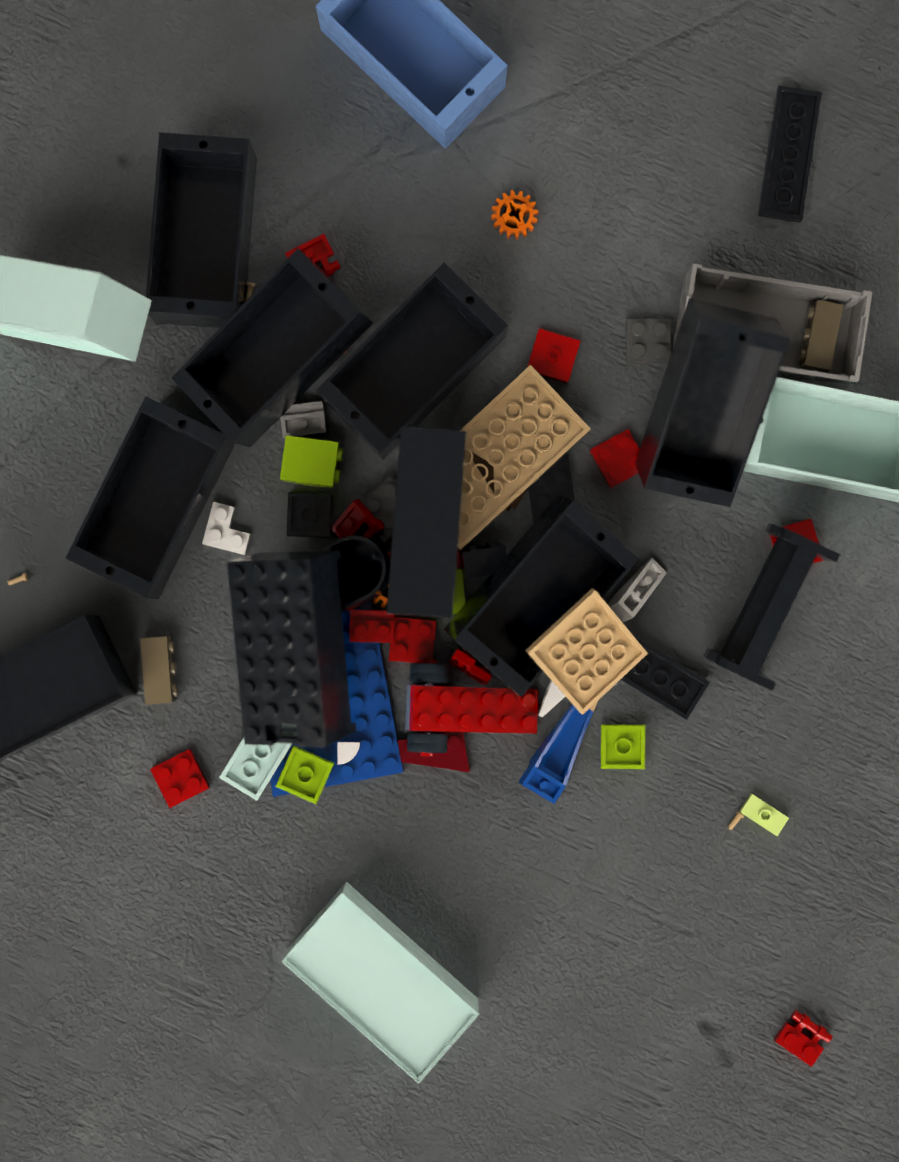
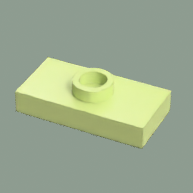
[739,793,789,836]

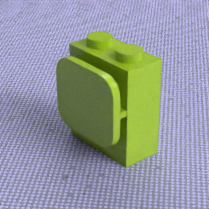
[280,435,343,488]

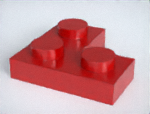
[448,649,492,686]

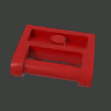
[331,499,384,540]

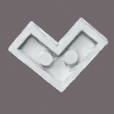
[202,502,251,555]

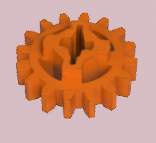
[491,190,538,240]

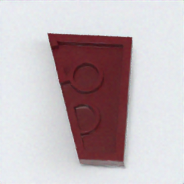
[397,732,470,773]

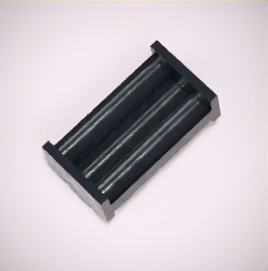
[703,523,840,691]

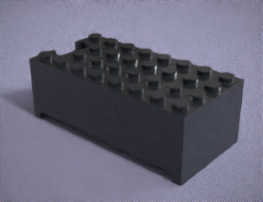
[227,550,356,747]

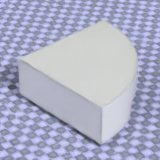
[337,742,360,765]

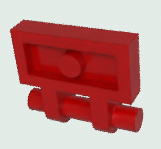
[285,234,341,276]
[773,1010,833,1067]

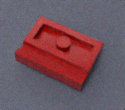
[349,610,395,643]

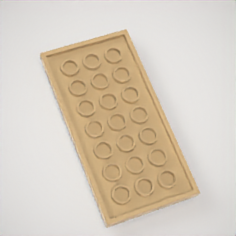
[458,365,591,550]

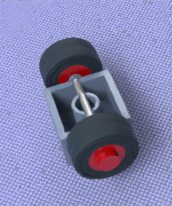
[405,660,452,757]

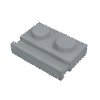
[280,401,327,439]

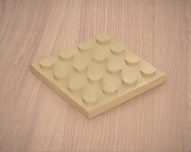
[525,588,648,715]

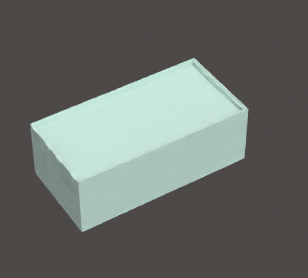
[0,255,152,362]
[744,377,899,502]
[281,882,479,1083]

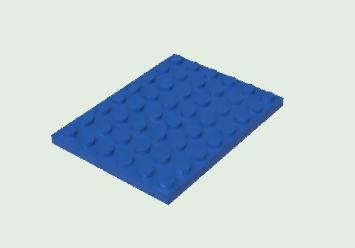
[270,601,403,797]

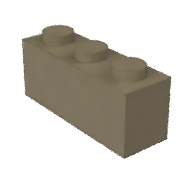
[798,300,844,373]
[140,636,179,705]

